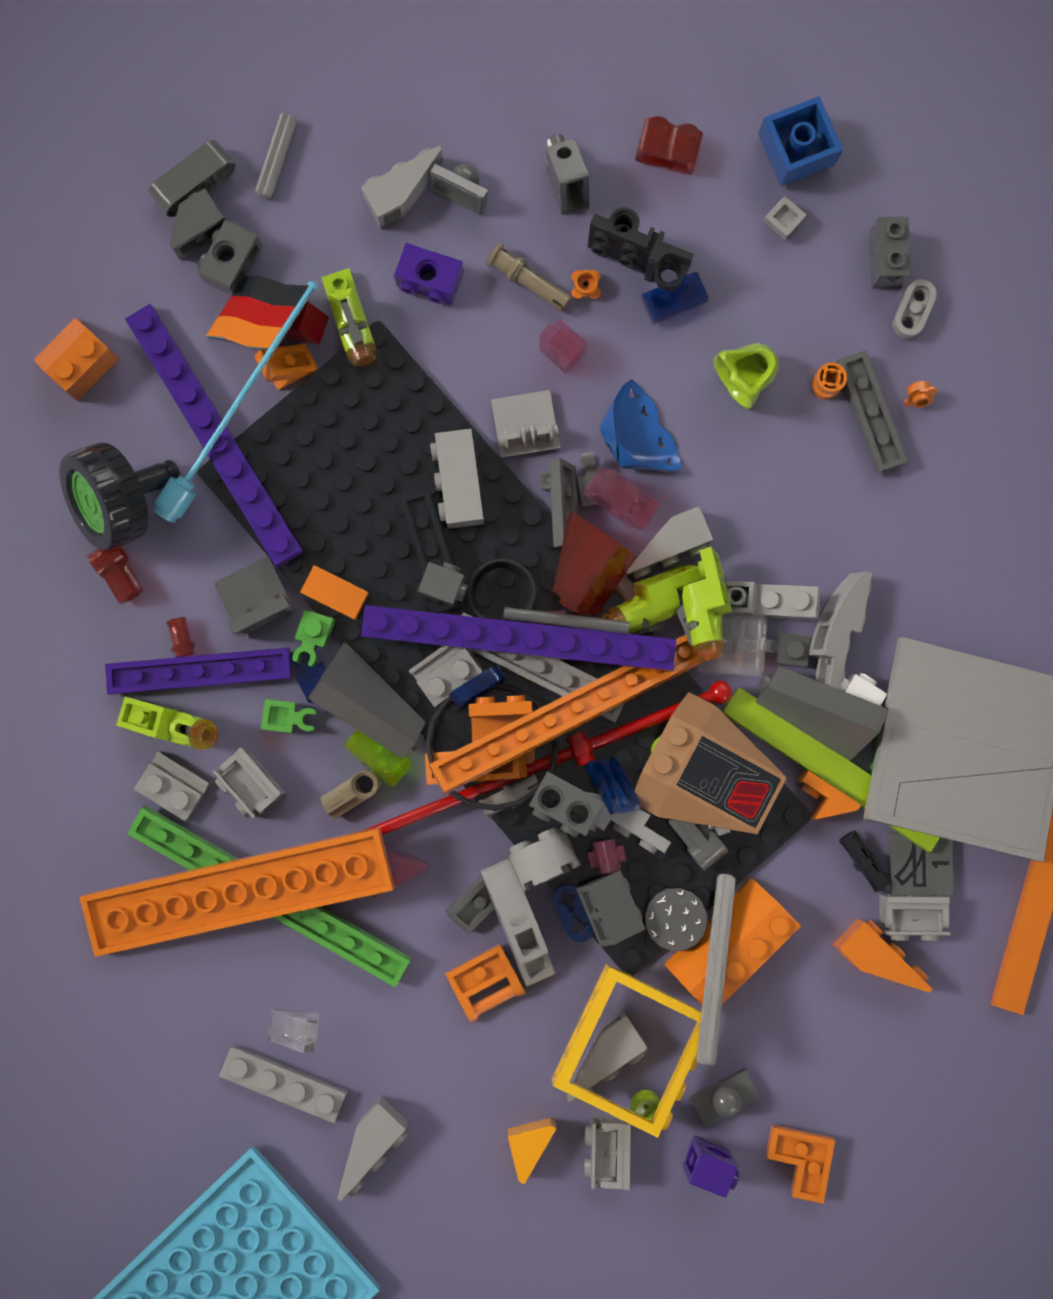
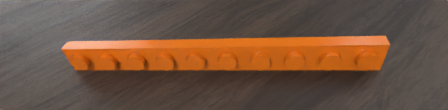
[429,635,719,795]

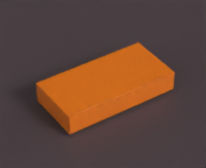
[300,565,370,620]

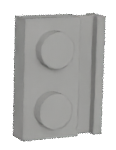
[409,646,485,707]
[134,751,212,821]

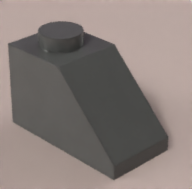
[170,188,225,260]

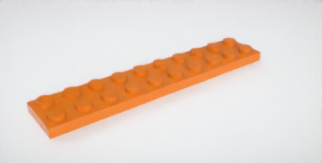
[79,827,395,957]

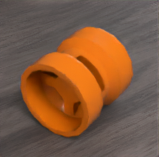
[811,362,847,400]

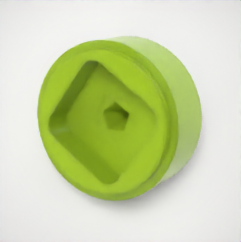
[629,1090,660,1120]

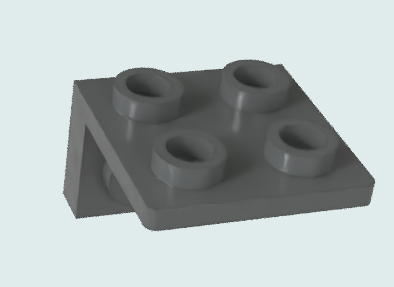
[215,557,295,637]

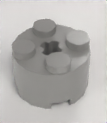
[509,827,581,891]

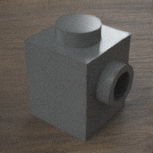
[418,562,468,608]

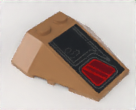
[630,692,787,834]

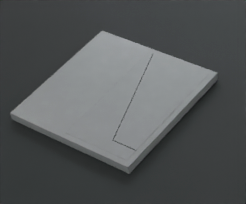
[863,637,1053,862]

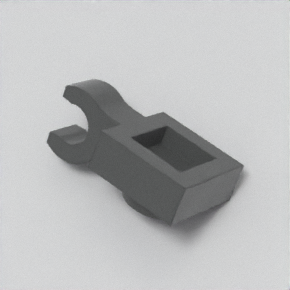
[576,451,612,508]
[755,633,811,668]

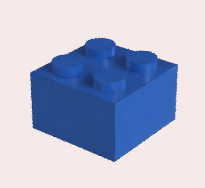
[758,96,843,186]

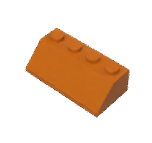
[664,878,801,1005]

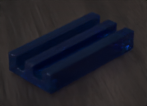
[586,758,641,815]

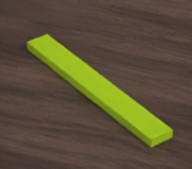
[722,687,940,852]

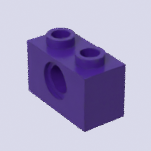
[394,243,464,304]
[682,1136,739,1198]

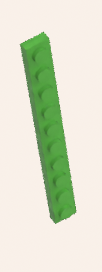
[127,806,412,988]

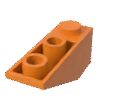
[832,918,933,993]

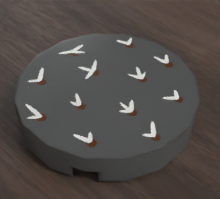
[645,888,707,951]

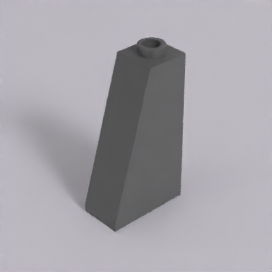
[308,643,426,758]
[755,666,889,761]

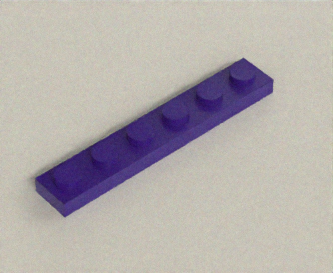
[105,647,292,695]

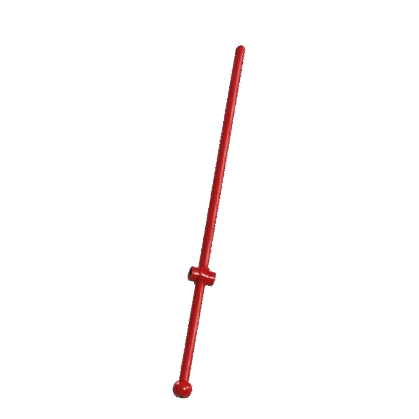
[362,680,733,835]

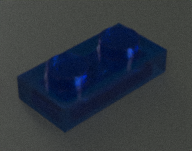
[641,271,709,324]

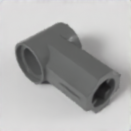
[668,819,728,871]

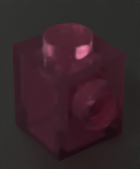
[539,319,587,373]

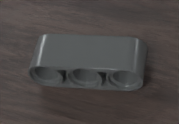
[149,140,236,217]

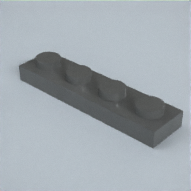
[836,350,908,474]

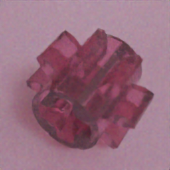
[587,838,627,874]

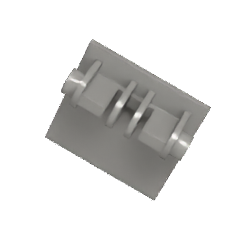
[491,390,560,458]

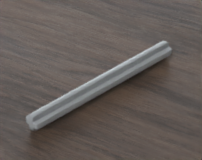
[696,874,736,1065]

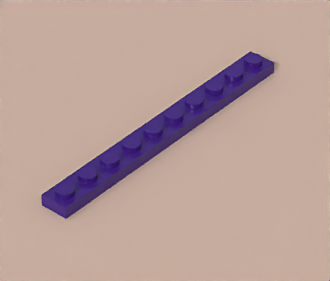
[125,304,303,568]
[361,605,676,671]

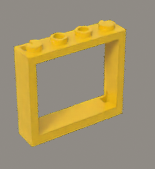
[551,963,702,1138]

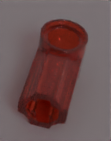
[87,546,144,604]

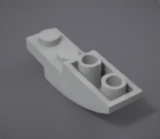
[808,571,872,690]
[695,580,820,619]
[550,791,671,854]
[480,858,555,987]

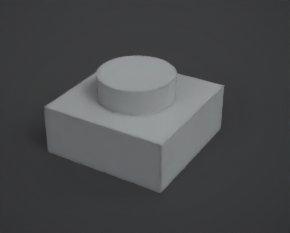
[763,196,807,240]

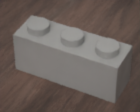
[430,429,484,529]

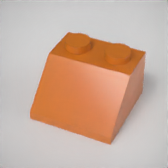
[34,318,119,401]

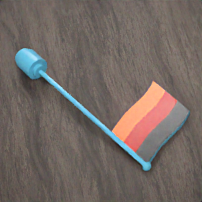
[153,276,318,523]

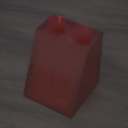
[553,511,638,617]

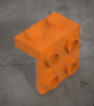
[469,695,535,764]

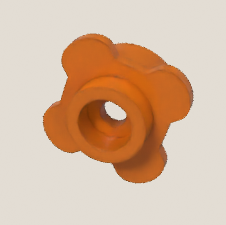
[571,270,601,300]
[904,381,938,408]

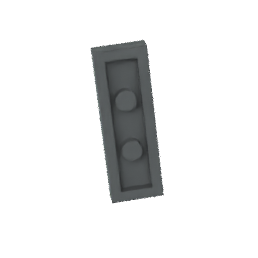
[541,458,580,554]

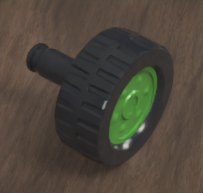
[59,442,180,551]

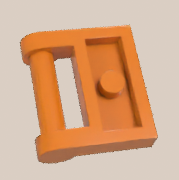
[445,943,526,1023]

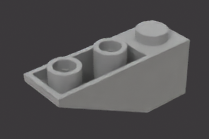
[361,145,443,229]
[625,506,713,580]
[566,1011,648,1102]
[337,1096,409,1202]

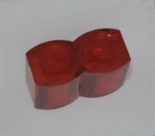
[635,116,703,175]

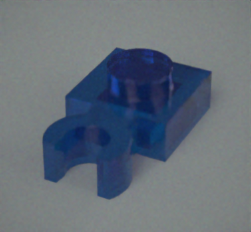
[290,653,326,704]

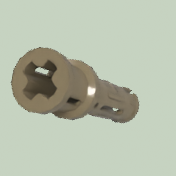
[486,242,572,312]

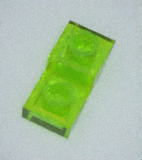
[342,729,413,787]

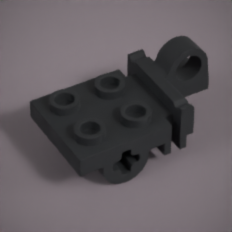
[587,207,694,292]

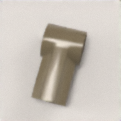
[320,769,382,820]

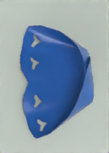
[600,379,681,471]

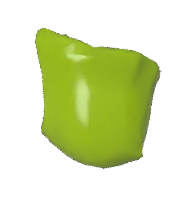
[713,343,779,409]

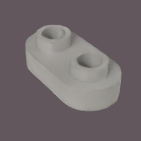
[892,279,937,339]

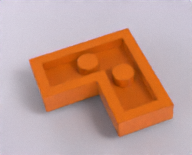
[765,1124,835,1204]

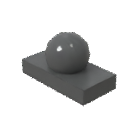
[429,164,488,215]
[690,1068,761,1128]

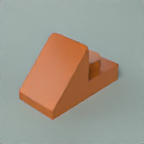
[254,344,318,390]
[796,771,861,819]

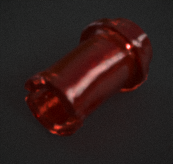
[166,617,195,657]

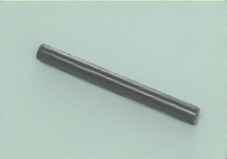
[503,607,629,634]

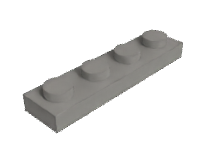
[219,1045,348,1123]

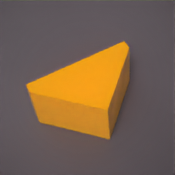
[508,1117,557,1184]

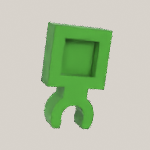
[293,610,335,668]
[261,699,318,733]

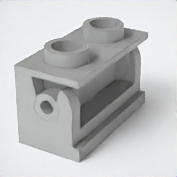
[213,747,286,818]
[879,894,951,941]
[584,1116,631,1190]

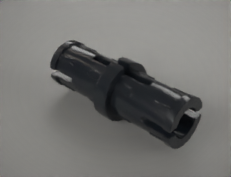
[839,830,892,892]

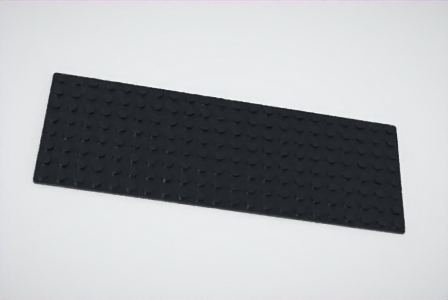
[198,321,811,976]

